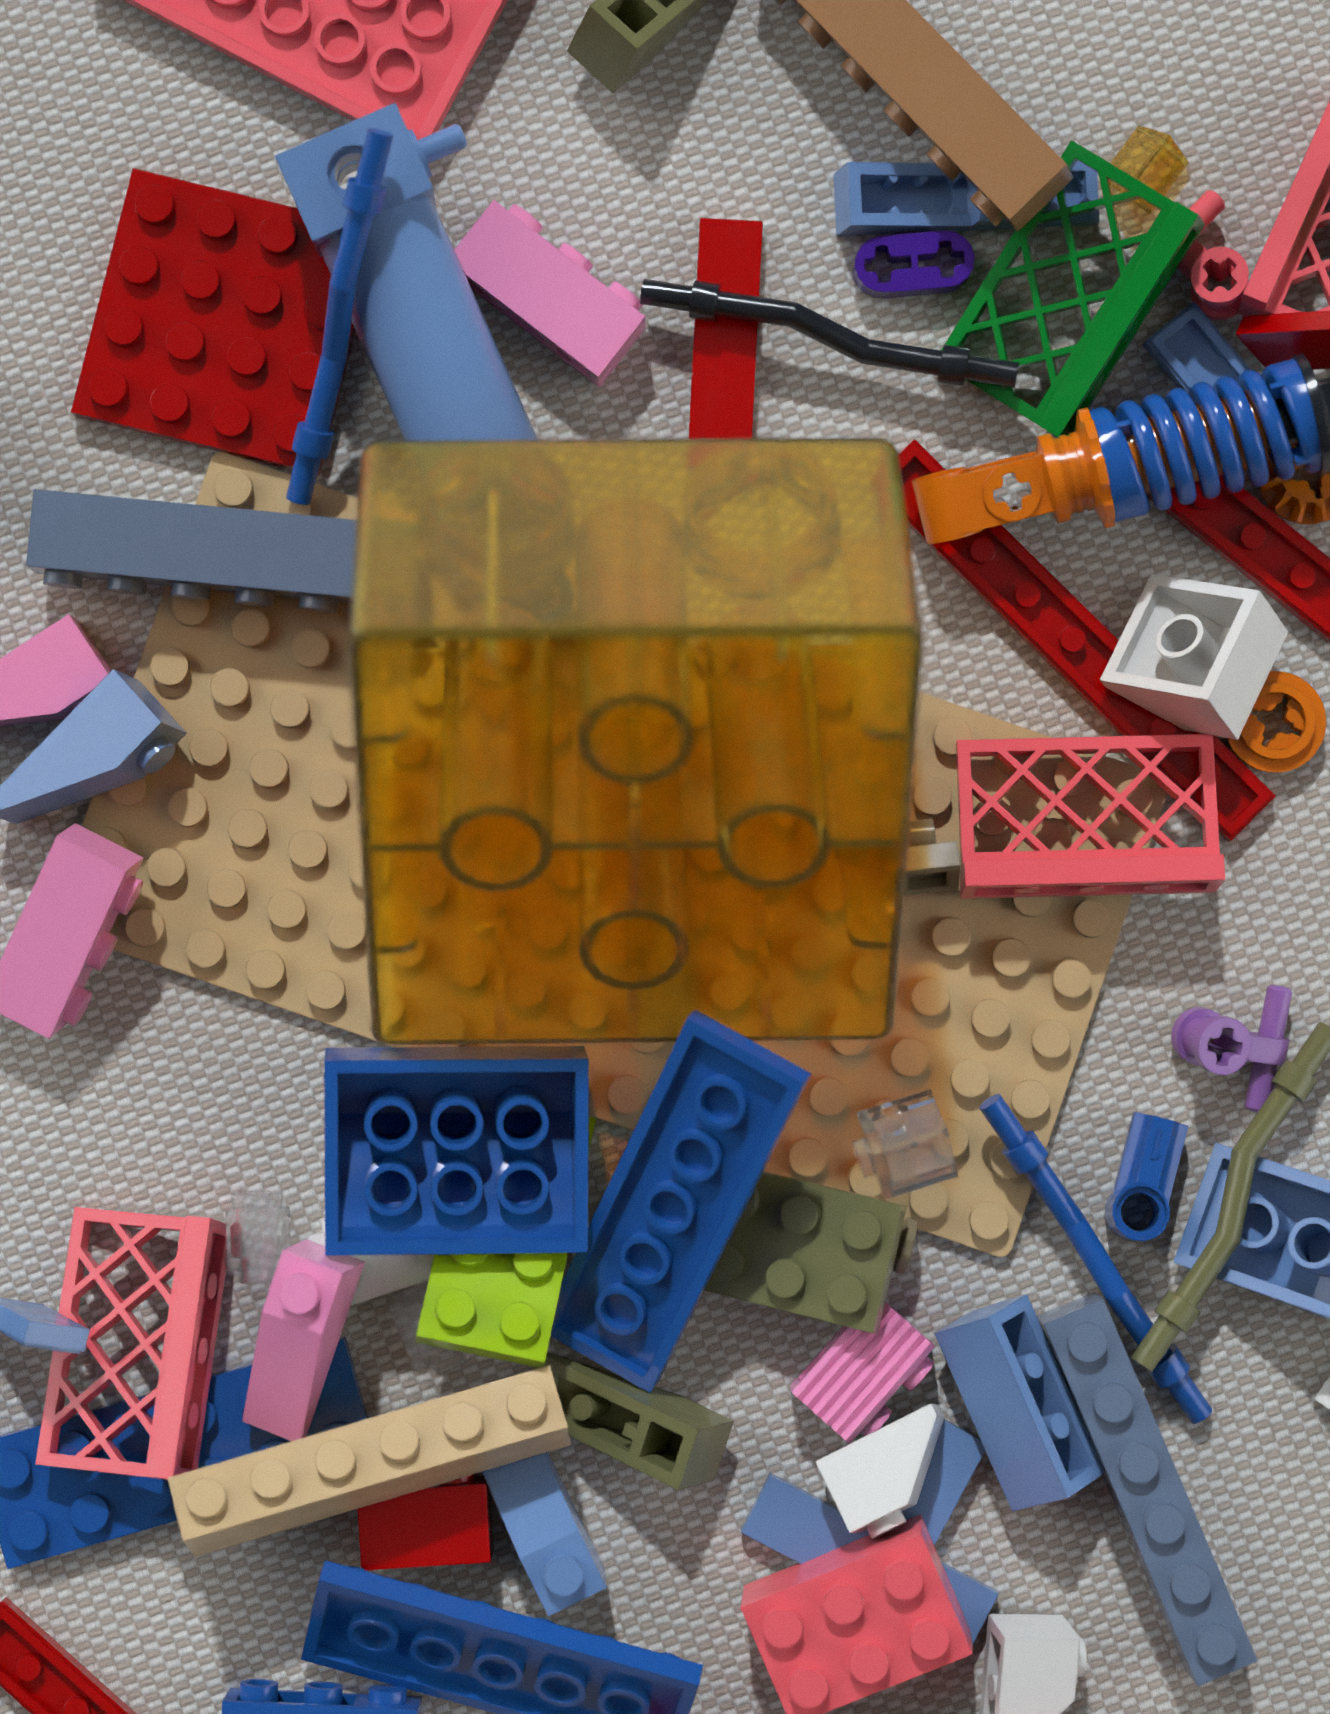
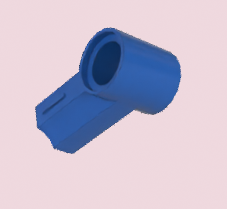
[1105,1112,1188,1241]

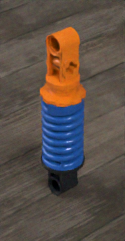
[912,353,1330,544]

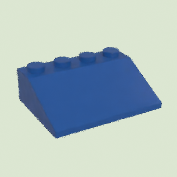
[324,1046,589,1256]

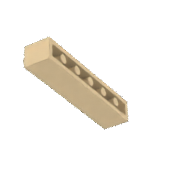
[168,1365,571,1557]

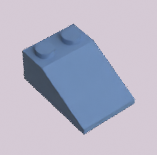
[1173,1142,1330,1320]

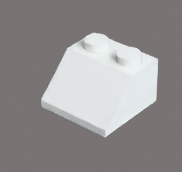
[1100,574,1288,740]

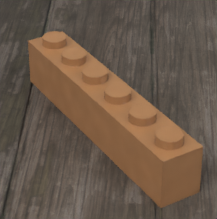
[775,0,1074,232]

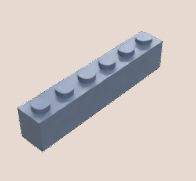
[26,489,424,619]
[1037,1292,1258,1686]

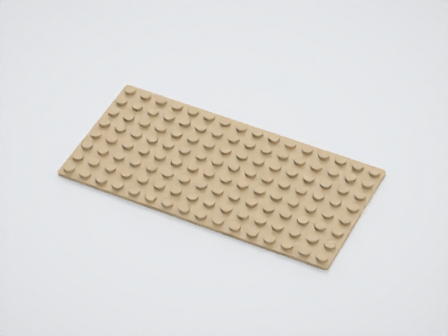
[82,452,1167,1257]

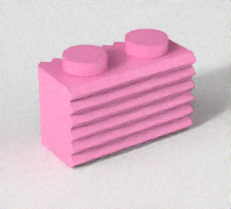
[790,1302,935,1444]

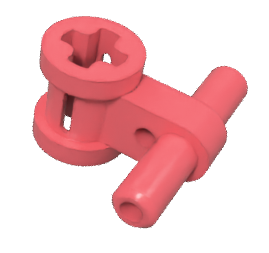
[1177,190,1249,321]

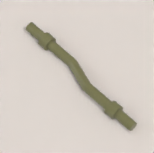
[1130,1022,1330,1372]

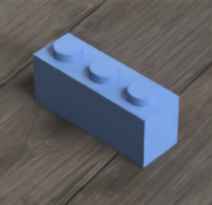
[934,1294,1105,1511]

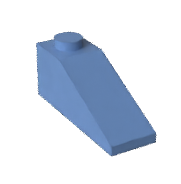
[0,669,187,824]
[482,1452,607,1616]

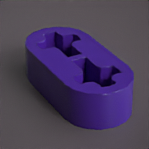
[853,231,975,299]

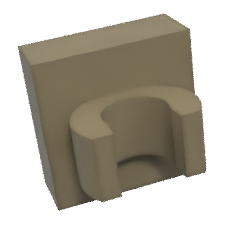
[891,819,961,897]

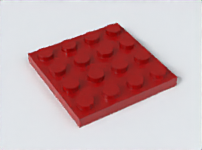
[71,168,356,476]

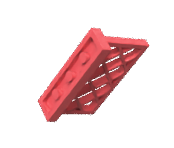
[1238,101,1330,316]
[956,734,1225,899]
[35,1207,232,1480]

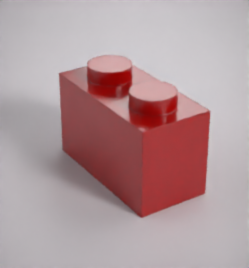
[357,1474,494,1570]

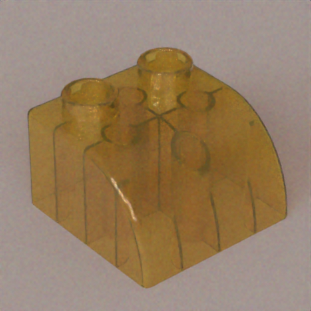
[348,438,924,1045]

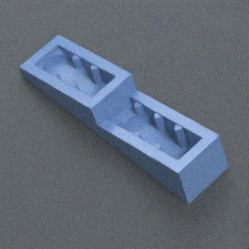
[833,161,1100,237]

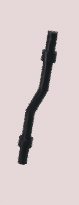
[640,279,1019,388]

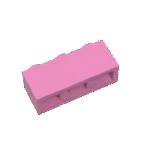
[454,200,646,388]
[0,823,144,1039]

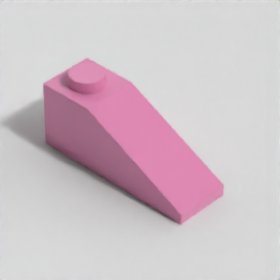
[0,614,112,727]
[242,1239,365,1441]

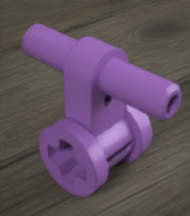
[1171,984,1292,1112]

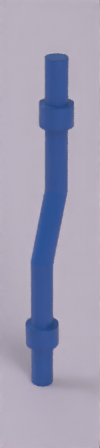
[286,128,394,505]
[979,1094,1212,1424]

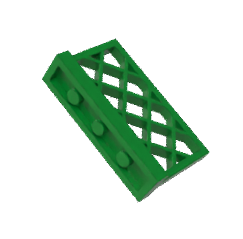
[941,140,1205,437]

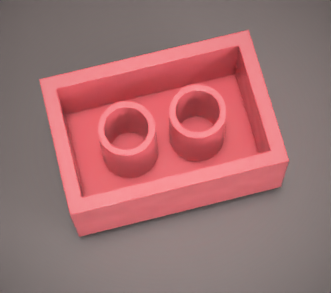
[740,1514,973,1714]

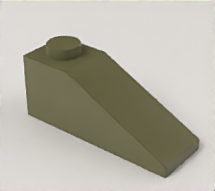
[567,0,709,94]
[533,1352,734,1490]

